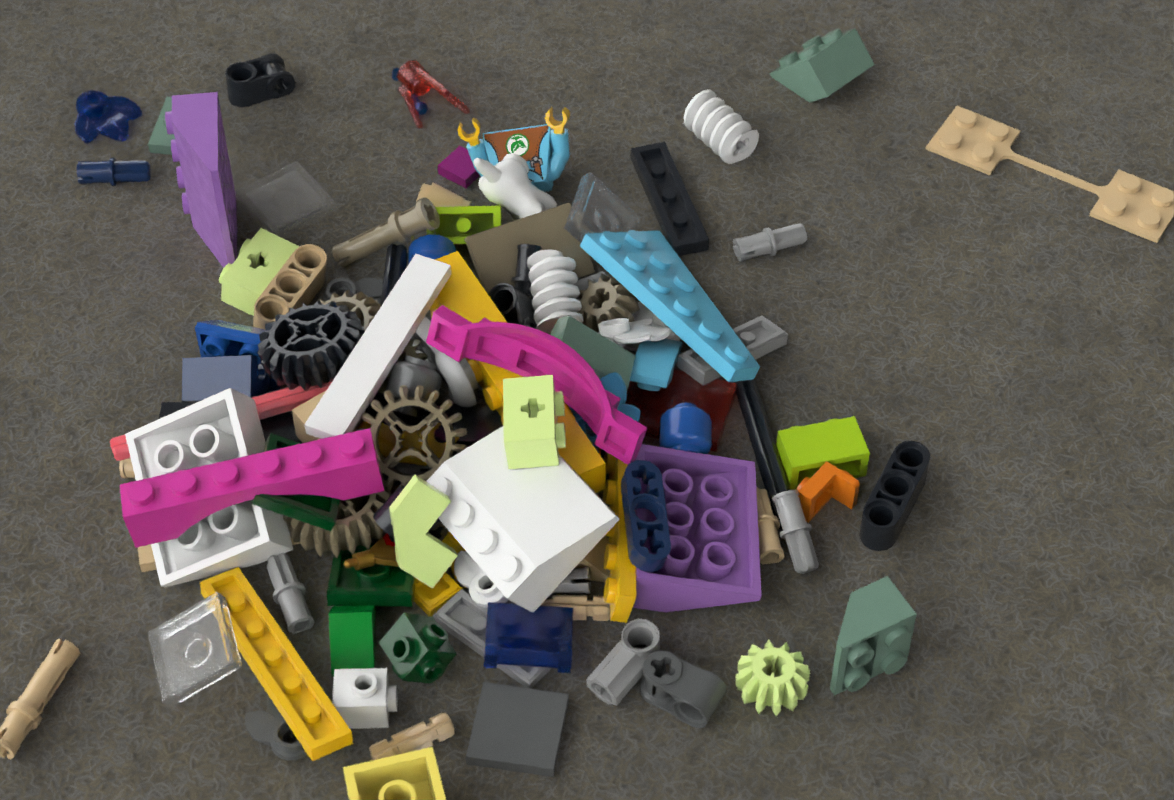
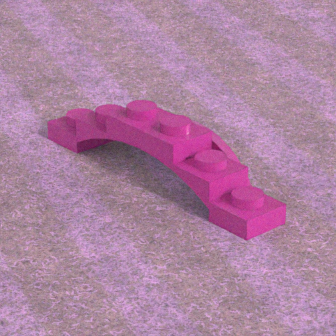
[426,305,647,465]

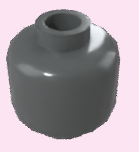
[385,356,442,418]

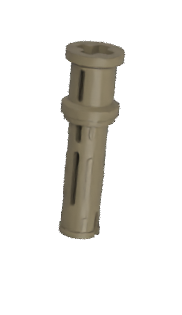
[332,198,440,267]

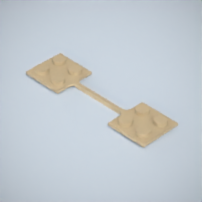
[926,106,1174,243]

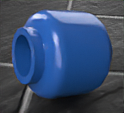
[659,402,712,454]

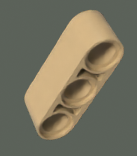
[253,244,327,329]

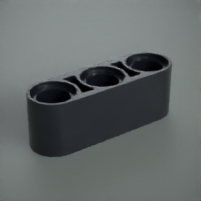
[859,441,930,551]

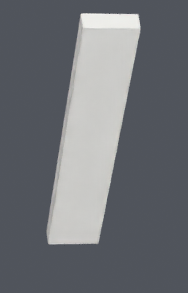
[304,254,452,439]

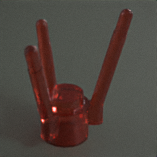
[397,60,470,129]

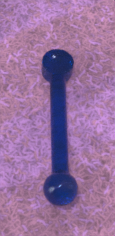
[392,68,428,115]

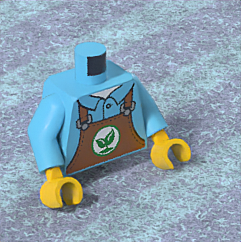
[458,107,570,192]

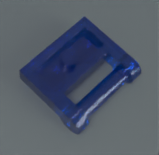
[483,602,573,674]

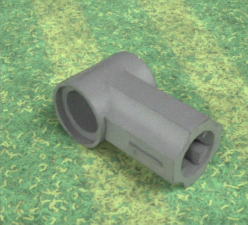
[587,619,660,706]

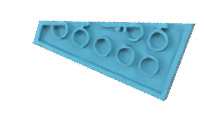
[580,230,760,382]

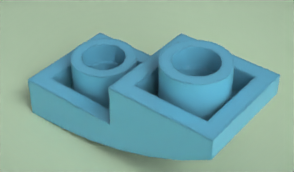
[630,338,683,391]

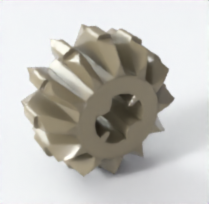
[577,273,640,333]

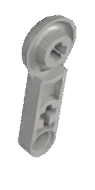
[411,316,478,408]

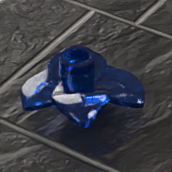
[74,91,142,144]

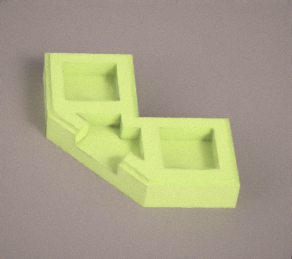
[389,475,458,588]

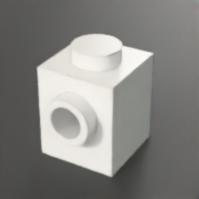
[332,668,398,729]

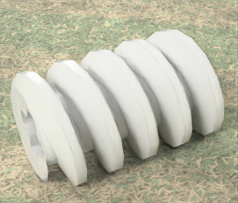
[684,89,759,164]
[527,249,584,334]

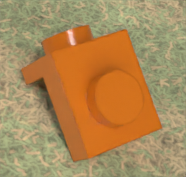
[796,461,860,523]

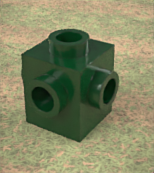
[379,612,457,684]

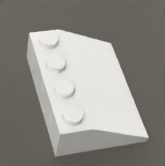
[125,388,293,587]
[426,426,620,613]

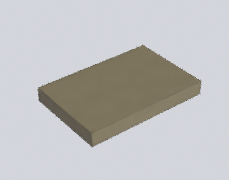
[465,202,595,302]

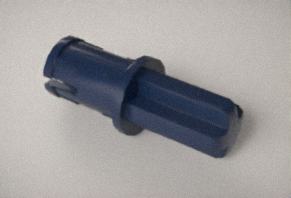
[77,158,151,186]

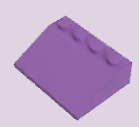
[165,92,237,268]
[633,444,762,612]

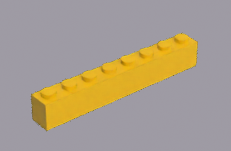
[430,251,606,493]

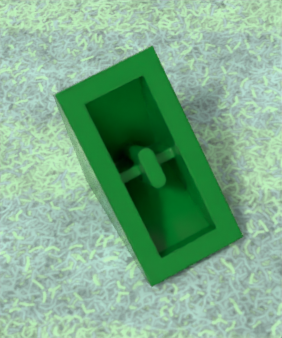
[328,605,377,677]

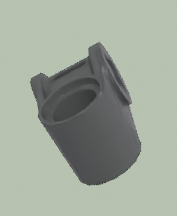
[640,651,727,728]

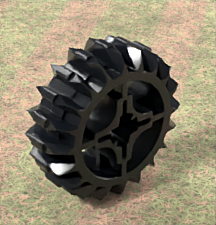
[258,300,365,391]

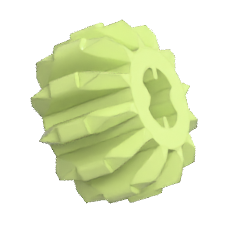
[735,640,810,717]

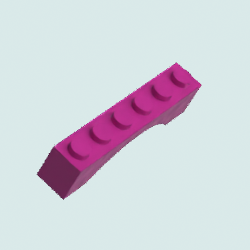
[120,428,385,548]

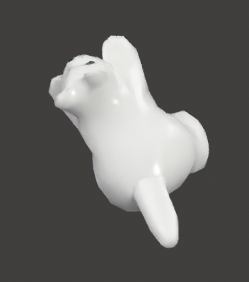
[473,154,557,221]

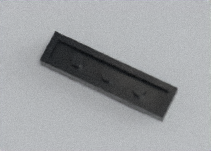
[631,141,709,256]

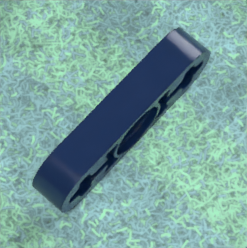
[621,460,671,572]

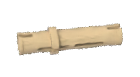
[0,639,80,759]

